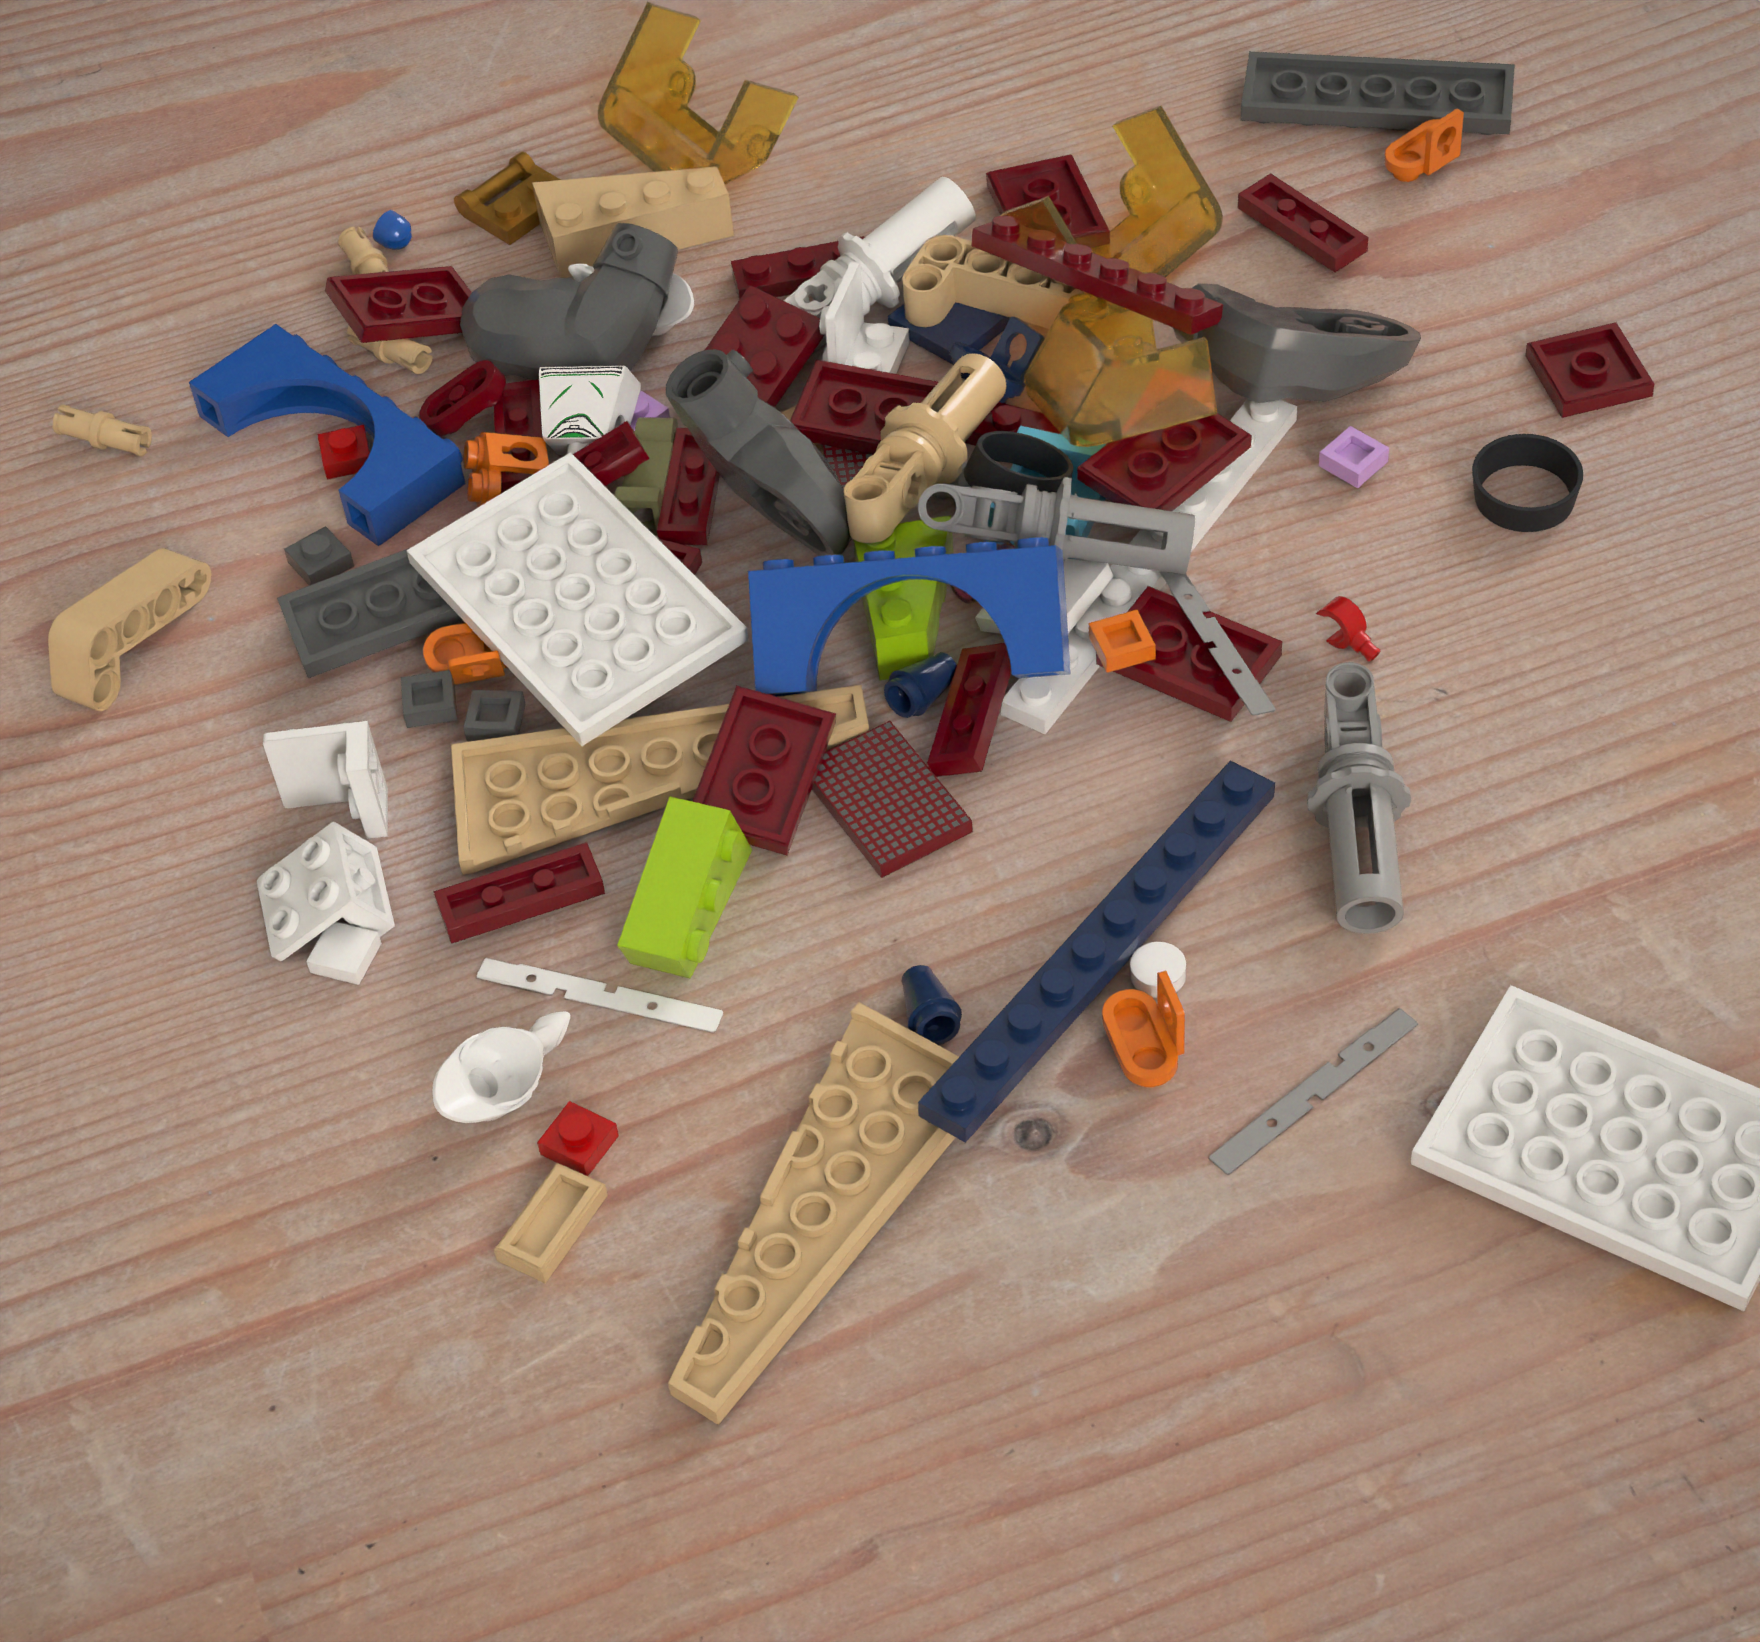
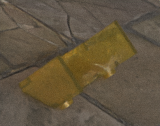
[598,2,799,185]
[1000,105,1223,315]
[1024,293,1217,447]

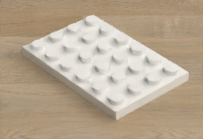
[406,452,749,746]
[1411,985,1760,1311]

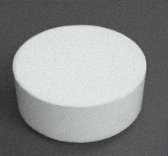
[1130,942,1186,998]

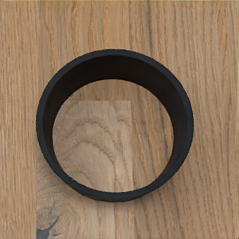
[963,431,1073,495]
[1472,434,1583,532]

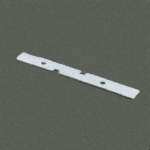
[476,958,723,1033]

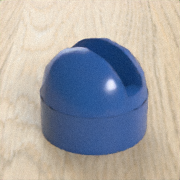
[373,210,412,250]

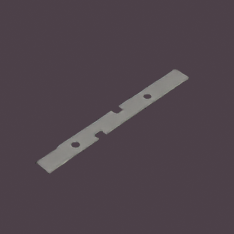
[1159,571,1276,715]
[1209,1008,1418,1174]

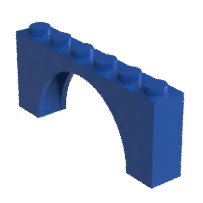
[189,324,466,547]
[748,537,1071,697]

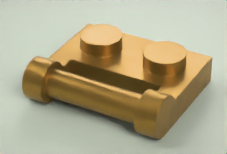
[454,151,561,245]

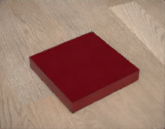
[1525,322,1655,418]

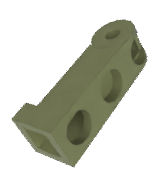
[614,417,678,536]

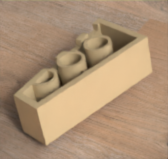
[532,166,734,278]

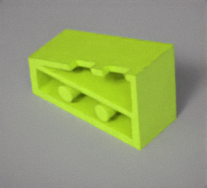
[853,515,954,681]
[617,796,752,979]

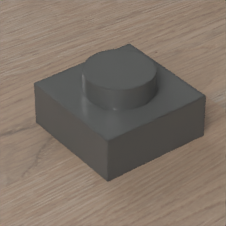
[284,526,354,585]
[401,670,458,728]
[464,690,526,742]

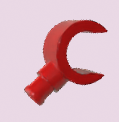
[1316,596,1381,662]

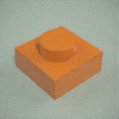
[1088,610,1156,673]

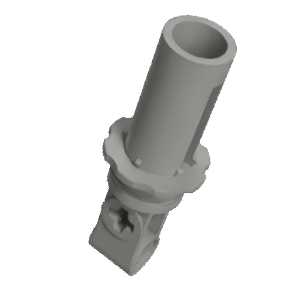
[918,477,1195,575]
[1307,662,1411,934]

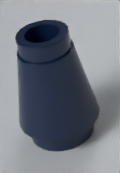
[884,652,957,718]
[901,965,962,1045]

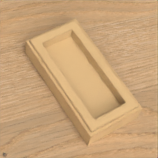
[494,1163,608,1284]

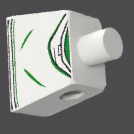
[539,366,641,456]

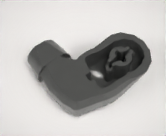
[460,223,678,380]
[1173,283,1421,403]
[666,349,852,556]

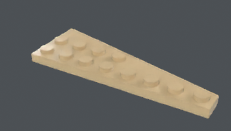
[451,685,869,875]
[668,1002,959,1425]

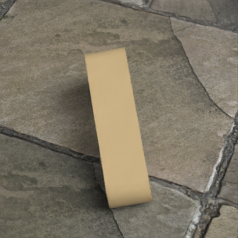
[902,235,1094,334]
[48,548,212,712]

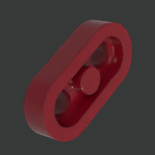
[419,360,506,436]

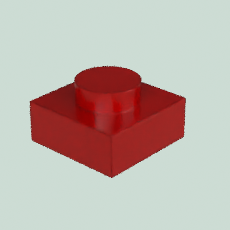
[317,424,370,480]
[537,1101,619,1176]

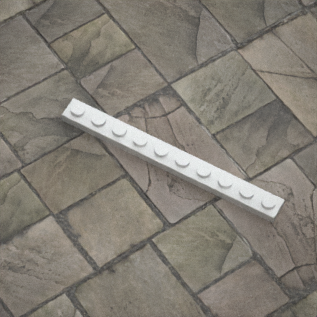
[1001,399,1297,734]

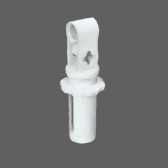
[783,177,976,358]

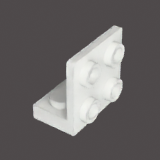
[819,262,909,374]
[263,721,388,839]
[257,821,395,961]

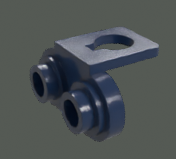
[949,317,1044,404]

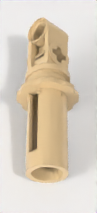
[844,354,1006,543]

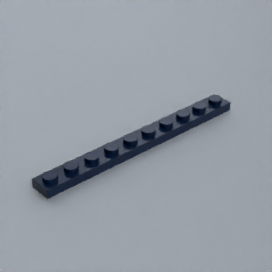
[918,760,1275,1143]

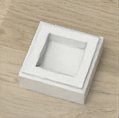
[306,922,382,985]

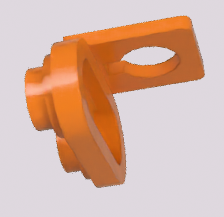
[1384,109,1464,182]
[463,432,549,507]
[423,623,508,685]
[1102,970,1185,1087]

